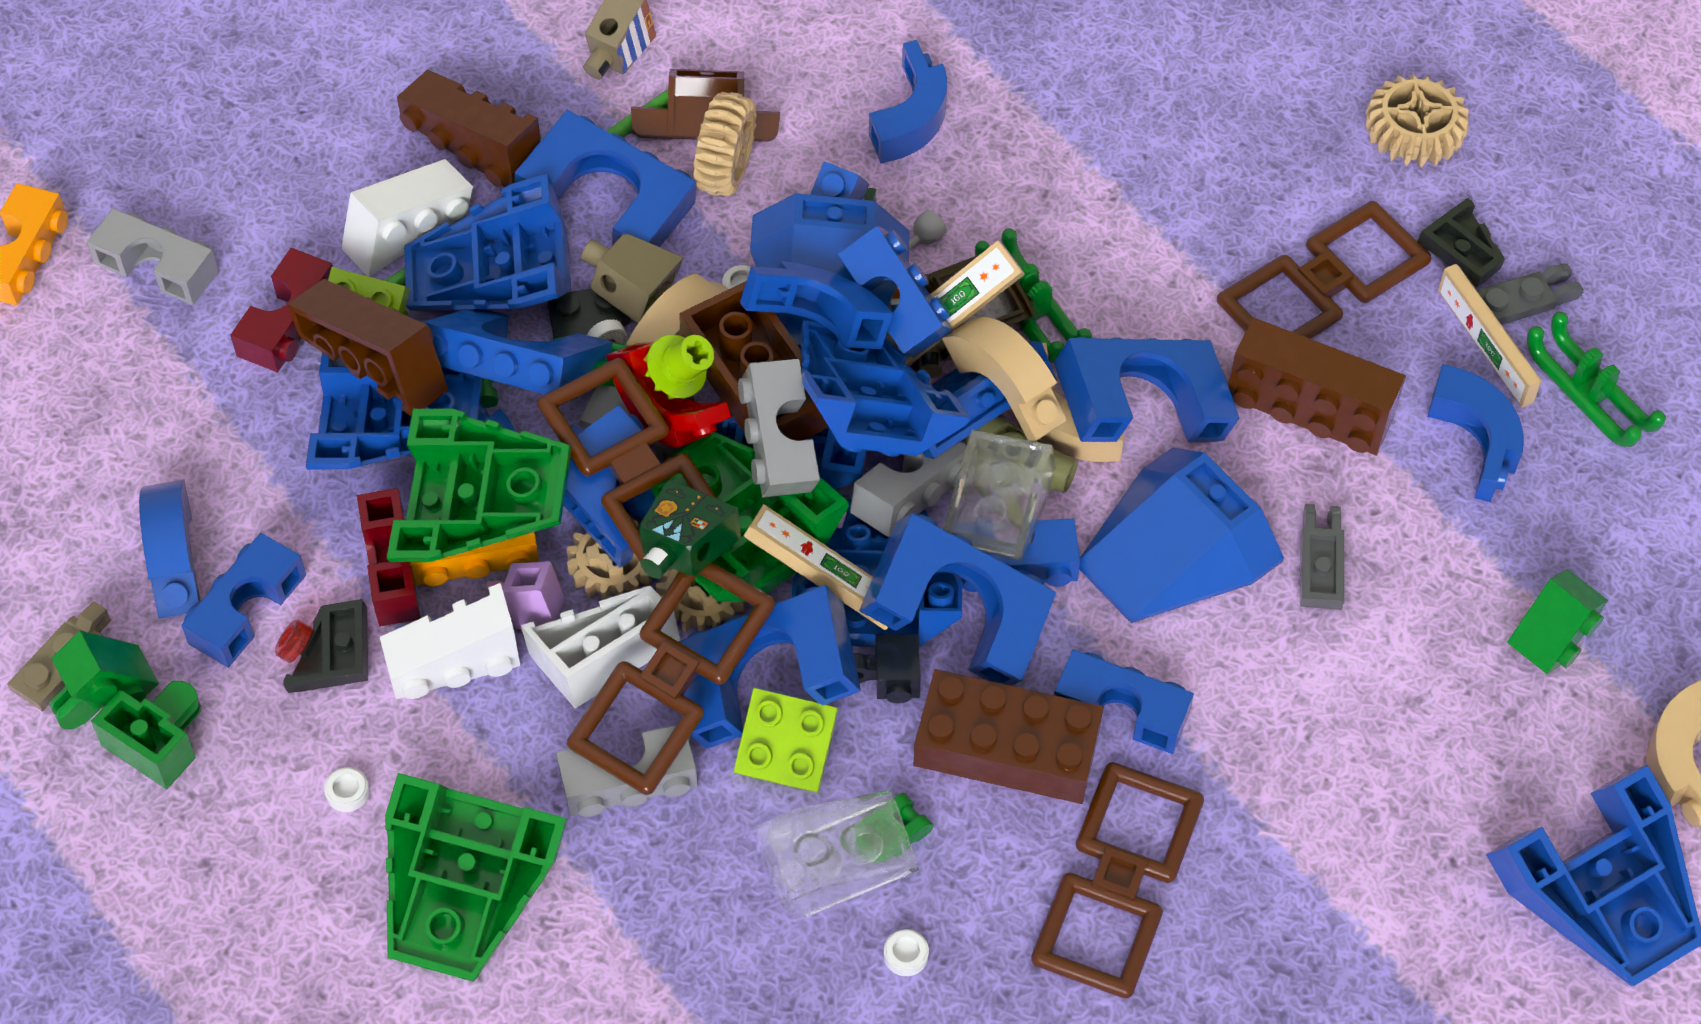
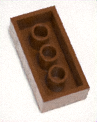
[679,281,829,447]
[1228,317,1406,456]
[913,669,1104,804]

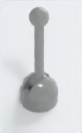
[909,209,947,250]

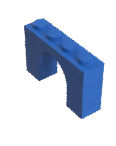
[515,109,696,247]
[424,309,613,394]
[1054,337,1240,442]
[859,513,1056,686]
[679,585,861,749]

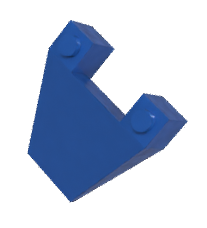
[1486,765,1701,986]

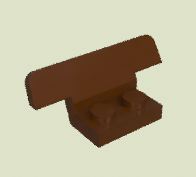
[631,69,780,142]

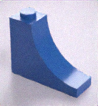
[563,405,644,568]

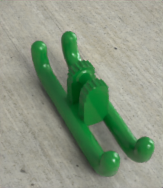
[975,228,1092,363]
[1527,311,1666,447]

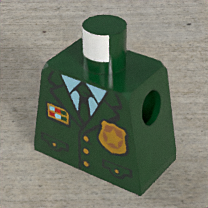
[639,479,741,579]

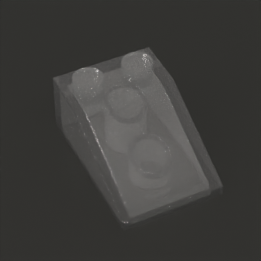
[943,430,1056,561]
[756,790,919,920]

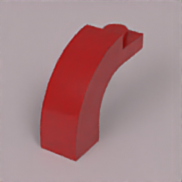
[606,342,731,447]

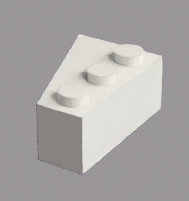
[341,159,473,277]
[380,583,520,699]
[521,585,681,709]

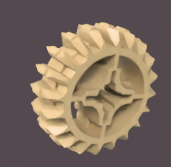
[1365,73,1469,168]
[693,92,757,197]

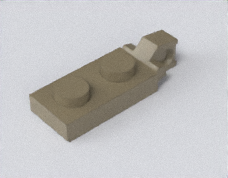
[7,601,111,712]

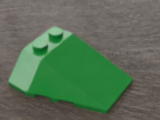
[387,408,572,562]
[650,432,849,602]
[385,773,568,982]

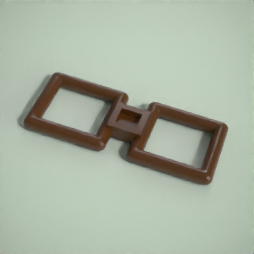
[1216,201,1432,339]
[537,358,718,562]
[567,562,776,795]
[1031,762,1204,999]

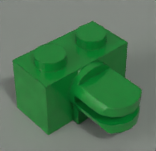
[1507,569,1608,674]
[48,630,159,729]
[91,681,202,790]

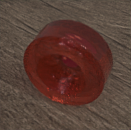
[275,619,312,663]

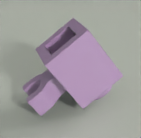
[481,561,565,629]

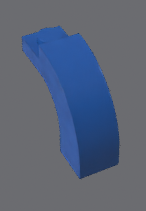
[869,40,947,164]
[740,261,893,349]
[1427,364,1524,502]
[139,479,201,619]

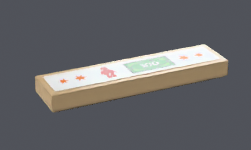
[885,240,1025,366]
[1438,264,1542,407]
[743,504,888,630]

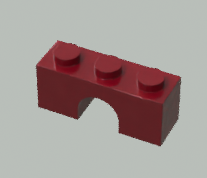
[230,248,333,373]
[357,488,421,627]

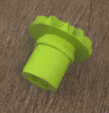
[643,335,714,400]

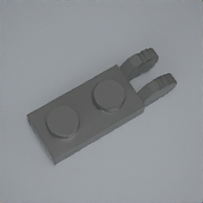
[1477,263,1584,325]
[1300,504,1344,610]

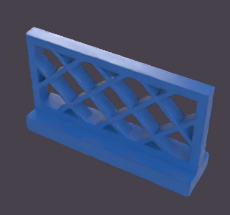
[923,341,1056,459]

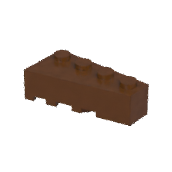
[397,69,541,187]
[287,279,449,416]

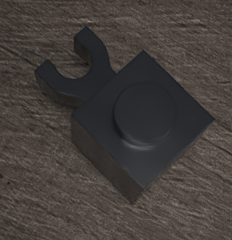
[853,634,920,703]

